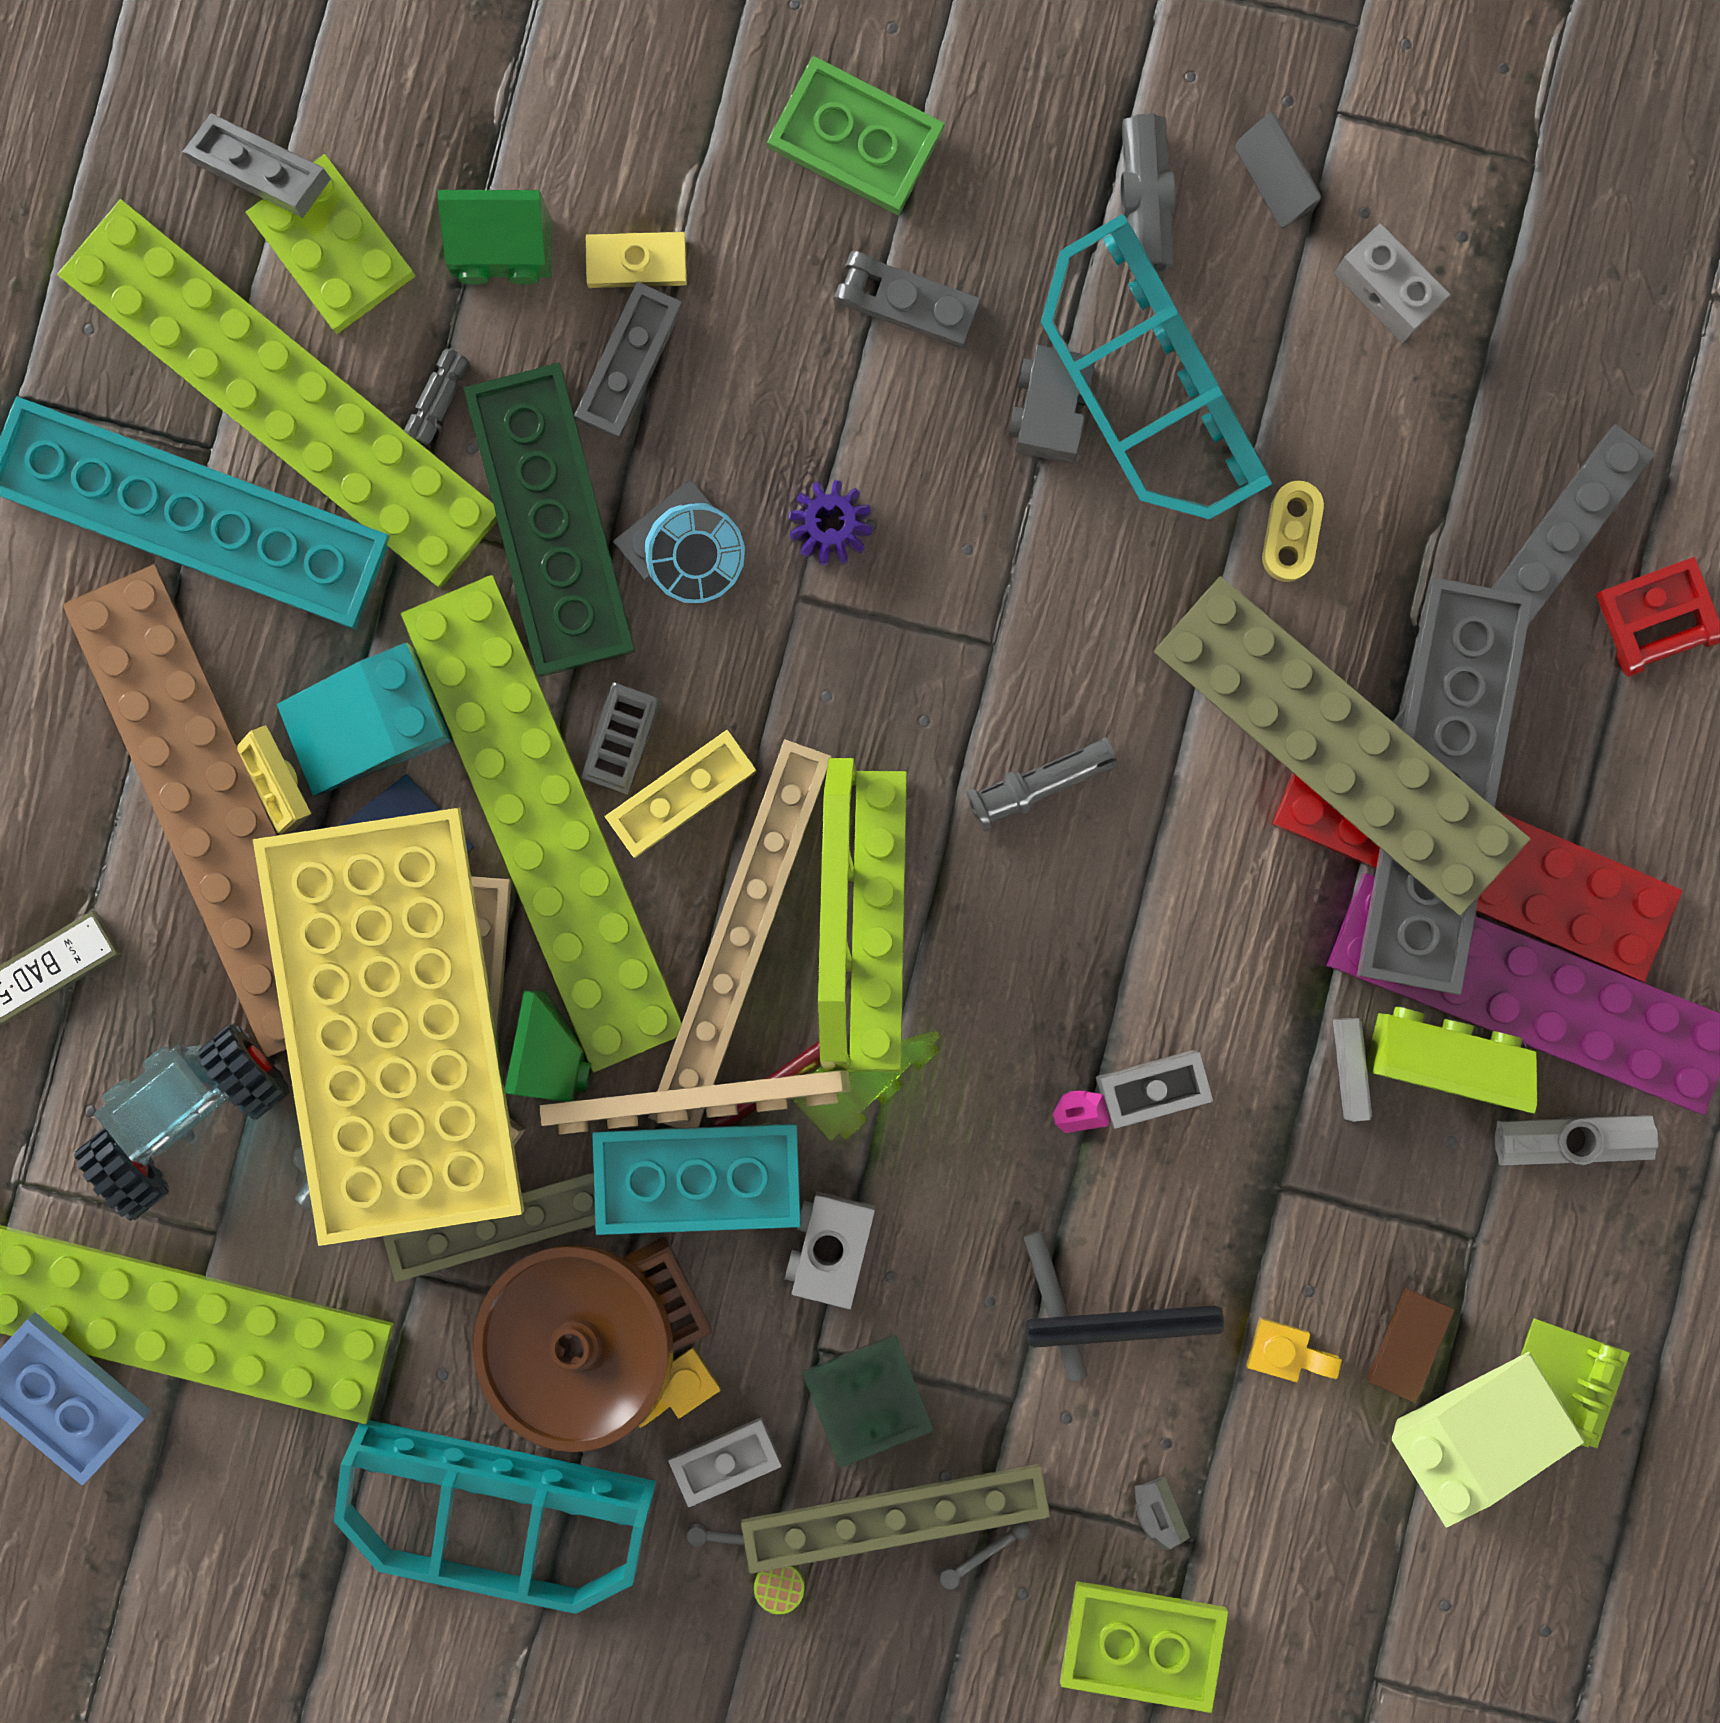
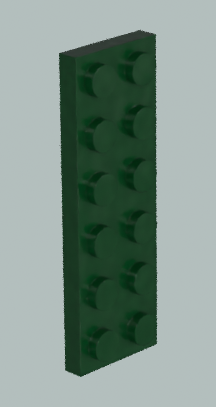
[463,362,636,678]

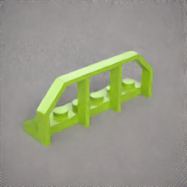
[818,758,907,1073]

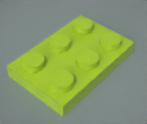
[245,154,416,334]
[1060,1581,1228,1713]

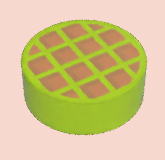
[754,1565,805,1614]

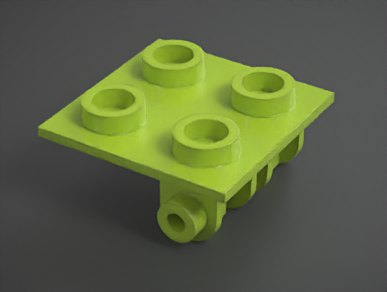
[1521,1318,1630,1448]

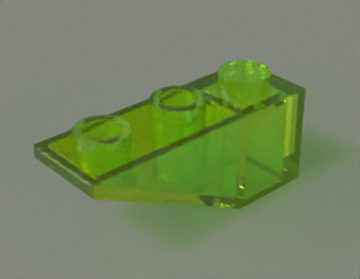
[791,1029,941,1141]

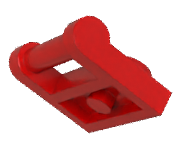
[1596,556,1720,677]

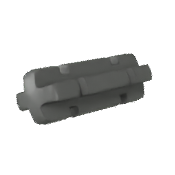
[405,349,469,445]

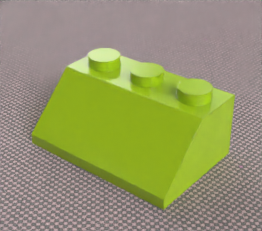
[1366,1006,1537,1114]

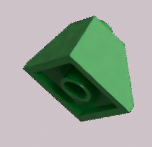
[504,990,592,1102]

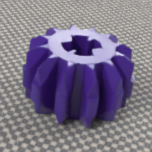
[788,480,872,566]

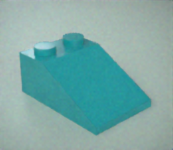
[277,643,453,797]

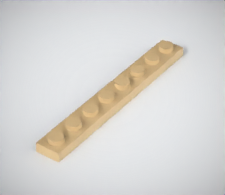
[648,739,832,1128]

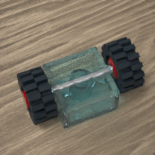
[74,1024,290,1221]

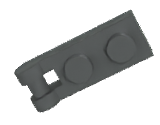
[833,251,981,349]

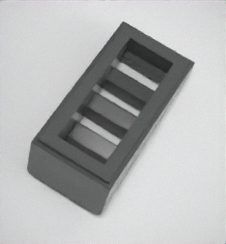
[581,682,662,795]

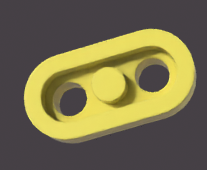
[1262,481,1324,582]

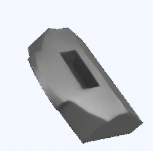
[1135,1476,1190,1550]

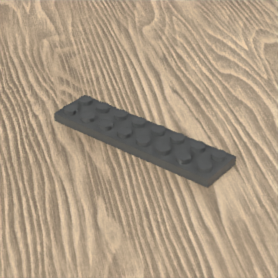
[1357,577,1533,995]

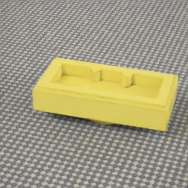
[586,232,687,288]
[237,725,311,835]

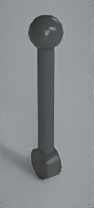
[940,1522,1030,1590]
[687,1523,745,1546]

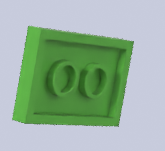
[767,55,945,216]

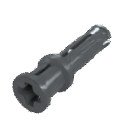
[966,737,1119,832]

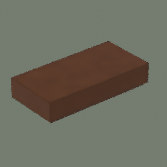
[1366,1288,1455,1403]

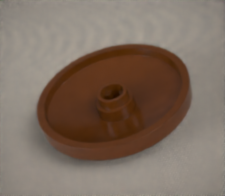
[473,1245,673,1452]

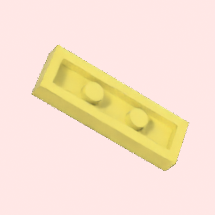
[604,730,757,858]

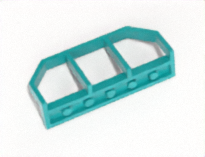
[1041,214,1272,519]
[334,1420,656,1614]

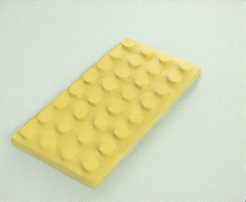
[253,808,524,1246]

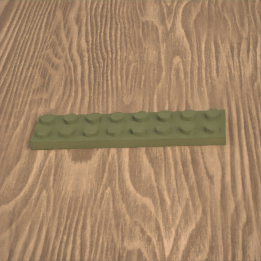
[1153,576,1531,917]

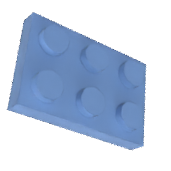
[0,1312,151,1486]

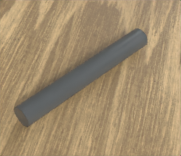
[1023,1231,1088,1382]

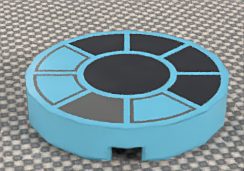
[645,503,745,603]

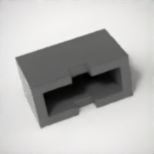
[1008,345,1095,464]

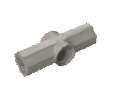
[1495,1115,1658,1165]

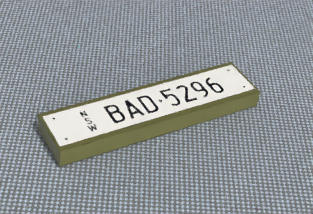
[0,911,122,1026]

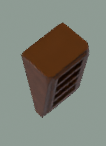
[623,1237,713,1353]

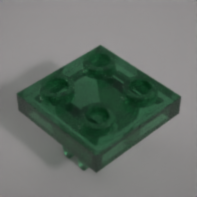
[802,1333,934,1468]

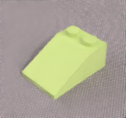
[1392,1351,1584,1528]

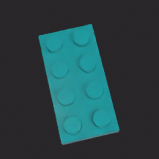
[592,1123,801,1235]

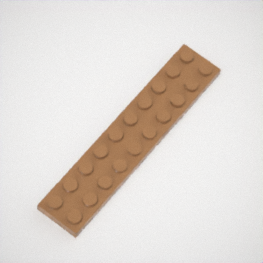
[62,564,287,1058]

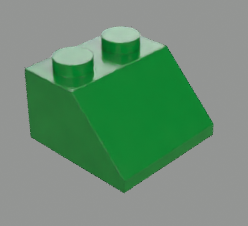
[438,190,552,285]

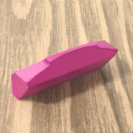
[1052,1091,1110,1133]

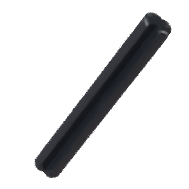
[1025,1305,1224,1348]

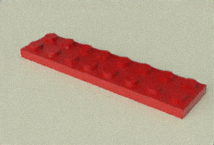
[1271,773,1683,982]

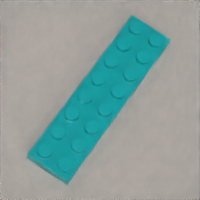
[0,396,390,630]

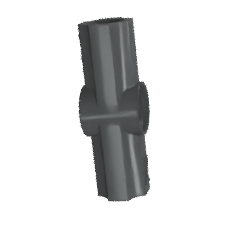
[1120,113,1175,273]

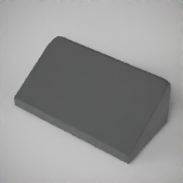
[1235,112,1321,228]

